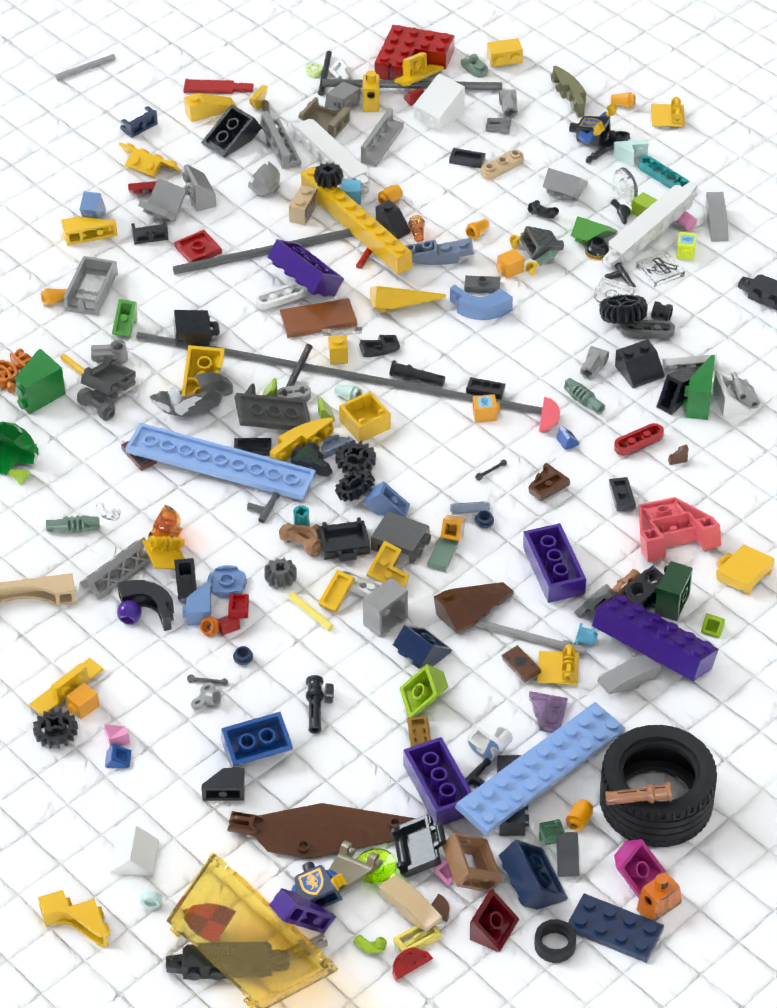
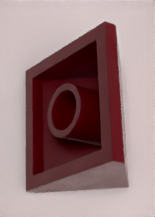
[470,889,519,952]

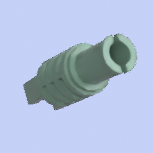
[564,378,606,414]
[46,515,100,533]

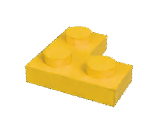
[366,541,410,587]

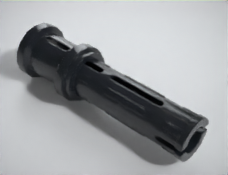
[389,360,446,387]
[305,675,324,734]

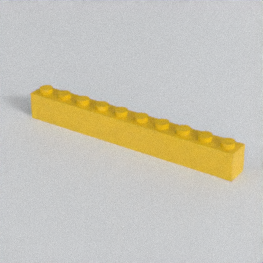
[300,166,413,275]

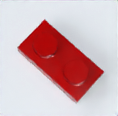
[128,181,157,194]

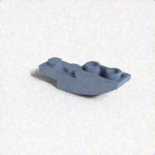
[405,238,474,265]

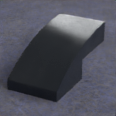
[359,335,400,357]

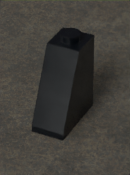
[656,366,697,415]

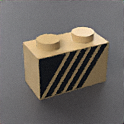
[289,185,318,226]

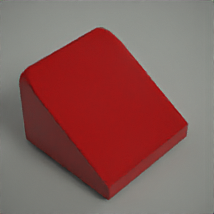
[217,615,241,636]

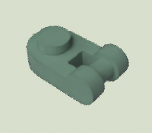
[460,53,488,78]

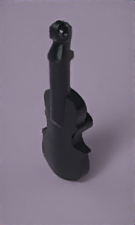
[585,130,631,164]

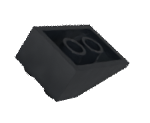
[201,104,262,158]

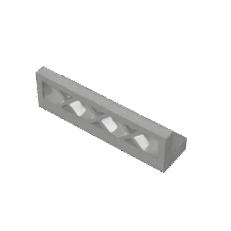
[361,108,404,167]
[260,111,302,169]
[79,537,151,599]

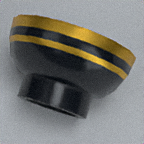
[585,237,609,261]

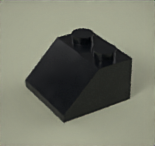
[615,339,665,389]

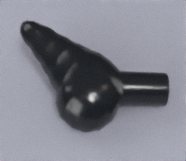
[610,199,631,225]

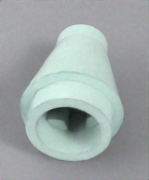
[334,384,363,401]

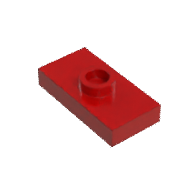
[228,594,249,619]

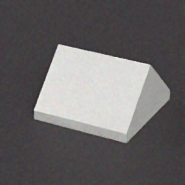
[713,370,751,417]
[110,825,159,877]

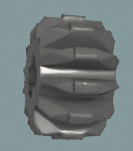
[264,557,297,590]

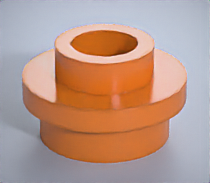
[200,617,219,637]

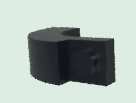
[117,580,174,631]

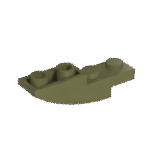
[550,65,586,117]

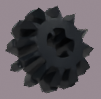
[314,162,343,189]

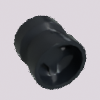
[651,301,673,321]

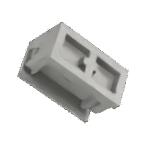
[325,82,361,110]

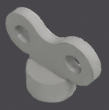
[190,682,221,710]

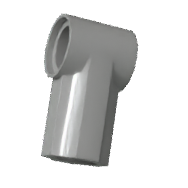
[499,89,518,119]
[91,340,128,364]
[580,346,609,380]

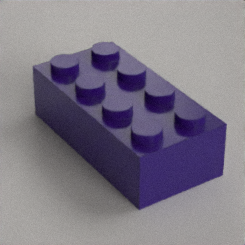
[267,239,344,297]
[523,523,586,603]
[403,737,472,825]

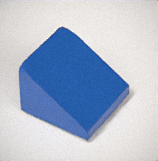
[105,744,131,768]

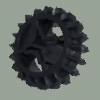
[599,294,648,324]

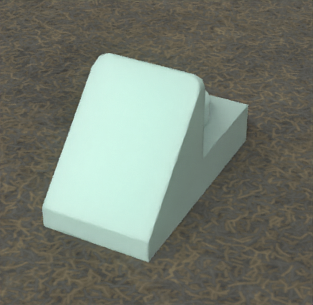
[613,139,649,166]

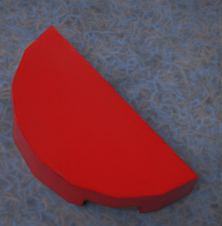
[392,947,433,981]

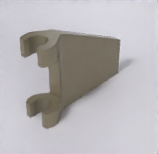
[328,840,383,894]

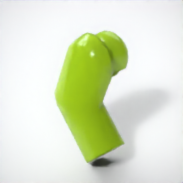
[353,934,387,954]

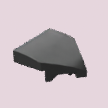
[574,584,616,618]

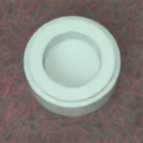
[140,891,163,908]

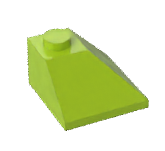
[399,664,449,717]

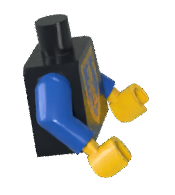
[569,103,617,147]

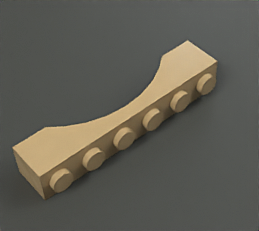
[0,573,76,606]

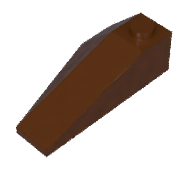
[433,582,514,634]

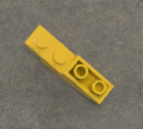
[270,418,334,462]

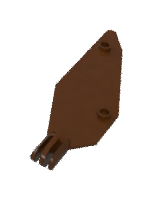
[227,803,416,859]

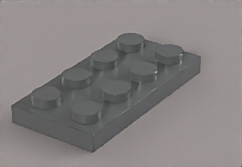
[234,392,311,430]

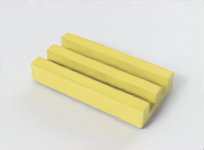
[393,925,442,951]

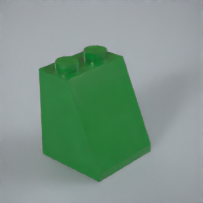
[15,348,66,414]

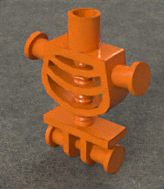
[0,348,32,393]

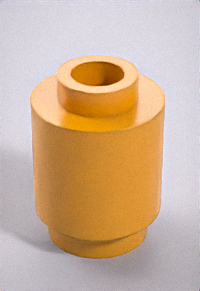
[378,185,403,204]
[566,799,593,831]

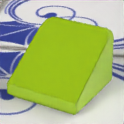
[263,378,278,397]
[318,397,335,422]

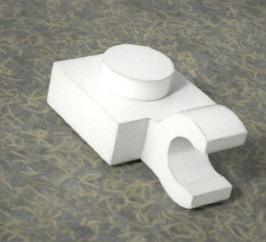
[330,58,354,79]

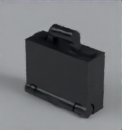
[173,310,220,347]

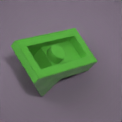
[112,299,138,338]

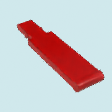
[183,78,254,94]

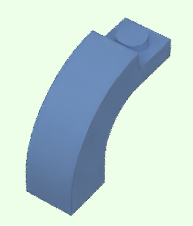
[450,285,513,320]

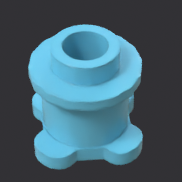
[574,623,598,647]

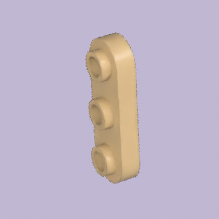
[481,150,524,180]

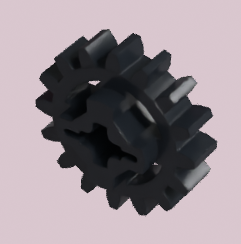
[335,440,376,474]
[334,468,376,502]
[33,708,78,749]

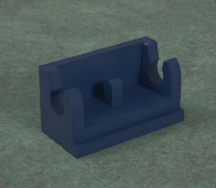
[120,106,158,138]

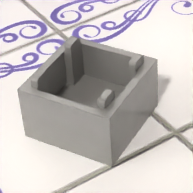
[362,578,408,638]

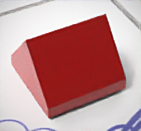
[403,88,424,106]

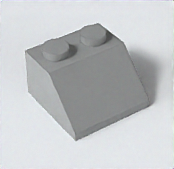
[542,168,588,200]

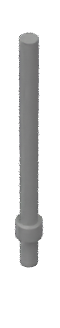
[474,619,586,655]

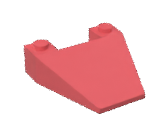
[639,497,721,562]

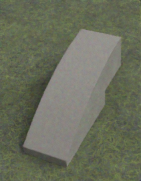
[705,191,729,242]
[597,655,662,695]

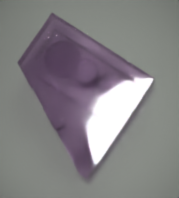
[529,691,568,733]

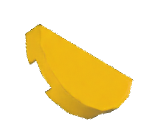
[249,85,268,109]

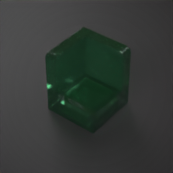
[538,819,565,845]

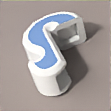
[467,726,513,762]

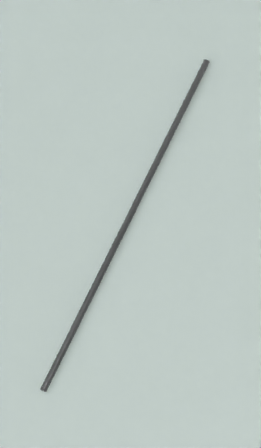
[136,332,542,415]

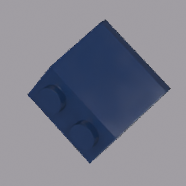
[392,625,453,669]

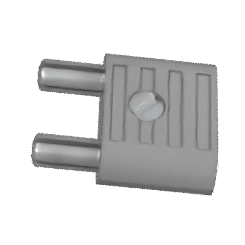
[730,371,760,408]

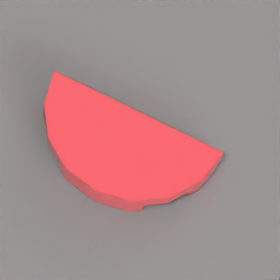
[539,397,560,432]

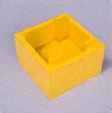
[339,391,391,442]

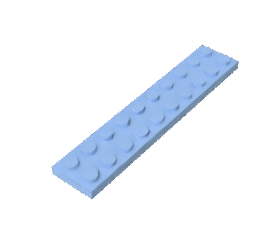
[126,423,316,501]
[455,702,625,836]

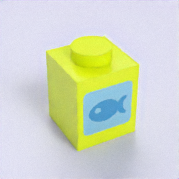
[676,232,697,260]

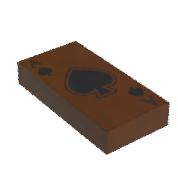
[501,645,541,683]

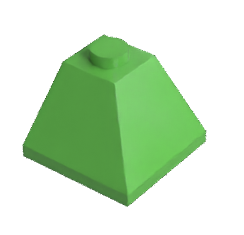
[571,216,618,244]

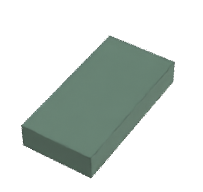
[427,535,459,572]

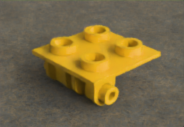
[651,96,685,127]
[142,536,185,570]
[537,644,579,685]

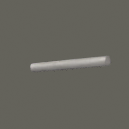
[55,54,116,81]

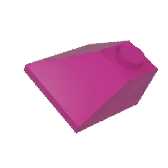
[614,839,666,898]

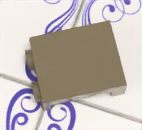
[298,97,350,139]

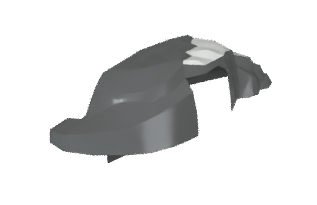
[149,372,234,417]

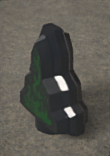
[290,442,333,477]

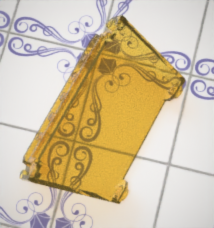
[166,852,339,1008]

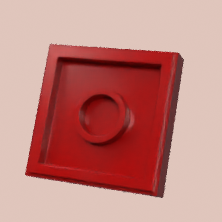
[174,230,222,263]

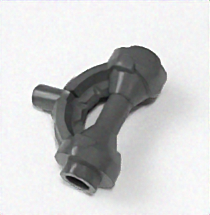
[77,387,118,421]

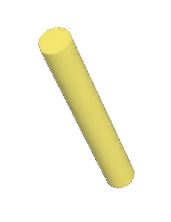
[288,592,334,631]

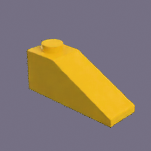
[184,93,237,122]
[61,216,118,246]

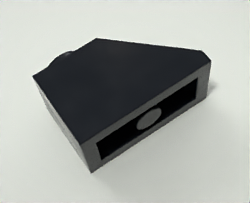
[375,200,411,239]
[201,767,245,801]

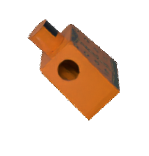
[636,873,682,921]

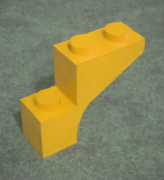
[38,890,111,947]

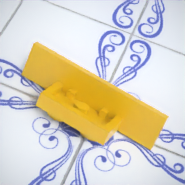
[394,52,444,87]
[118,142,181,178]
[29,657,104,716]

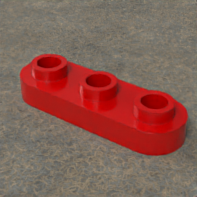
[614,423,664,456]

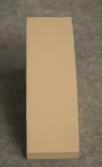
[379,874,443,932]

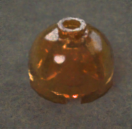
[147,504,183,538]

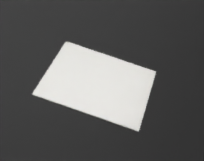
[408,594,442,628]

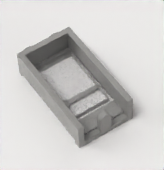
[63,256,118,316]

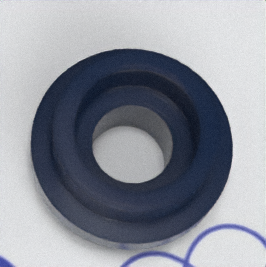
[475,511,494,528]
[233,646,253,665]

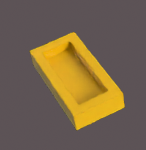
[318,570,355,613]

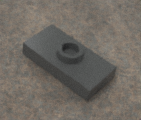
[464,275,501,293]

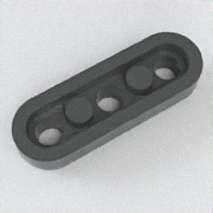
[621,320,675,339]

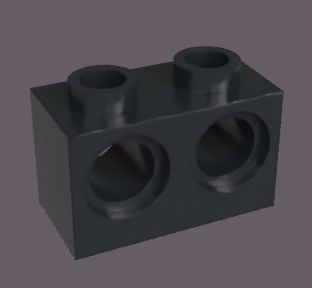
[624,565,663,610]

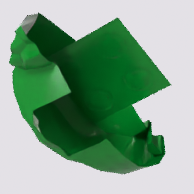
[0,421,39,475]

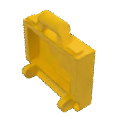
[716,544,775,595]

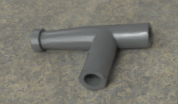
[247,492,280,523]

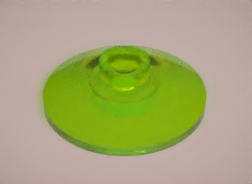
[356,848,397,884]

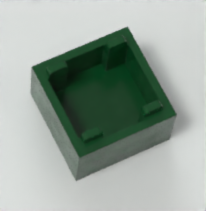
[653,561,693,621]

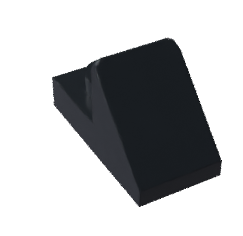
[174,558,197,600]

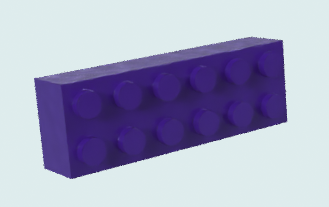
[592,594,719,681]

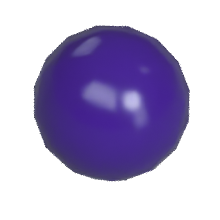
[117,600,142,625]

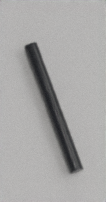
[318,51,332,96]

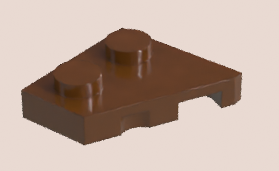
[528,463,570,501]

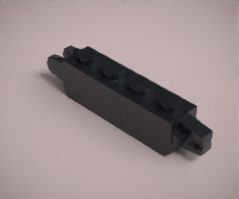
[738,274,777,310]
[166,942,290,981]

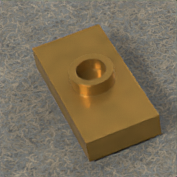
[407,716,431,747]

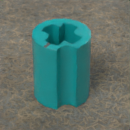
[293,505,310,527]

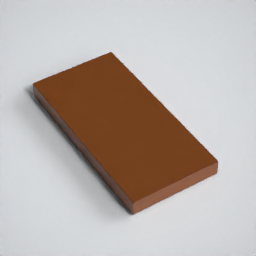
[280,298,357,338]

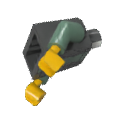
[509,226,564,276]

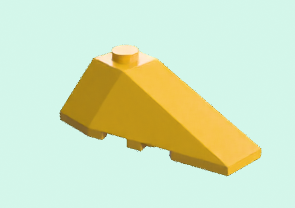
[369,286,446,313]
[181,345,225,397]

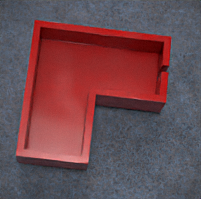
[374,24,455,80]

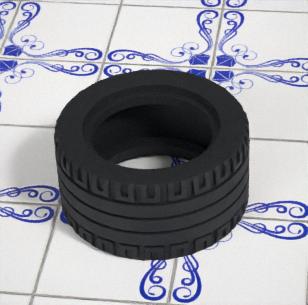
[599,725,717,847]

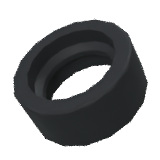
[534,919,576,963]

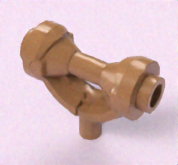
[279,523,323,557]

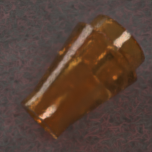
[408,215,425,242]

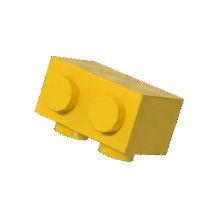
[487,38,523,67]

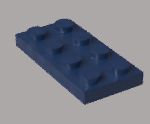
[568,893,664,963]

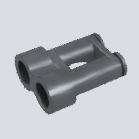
[486,116,511,133]

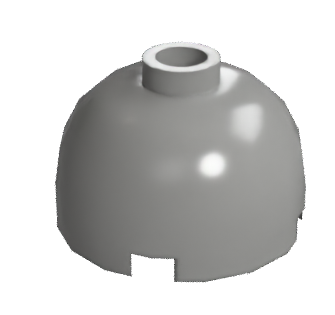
[247,161,280,196]

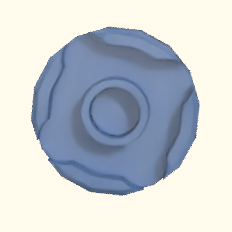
[207,565,247,599]

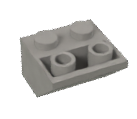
[182,164,217,212]

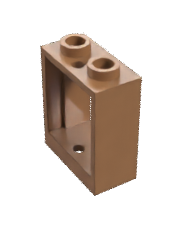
[442,832,502,893]

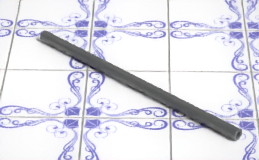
[322,79,502,90]
[172,229,354,275]

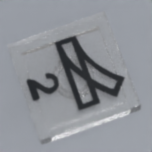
[636,251,685,288]

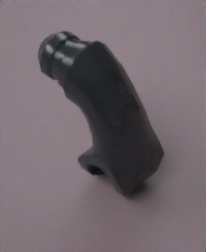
[527,200,559,219]

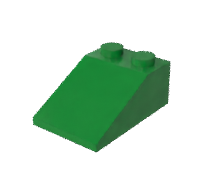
[683,355,715,420]

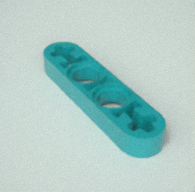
[638,156,691,189]

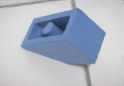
[79,191,106,219]
[364,481,410,517]
[182,582,211,626]

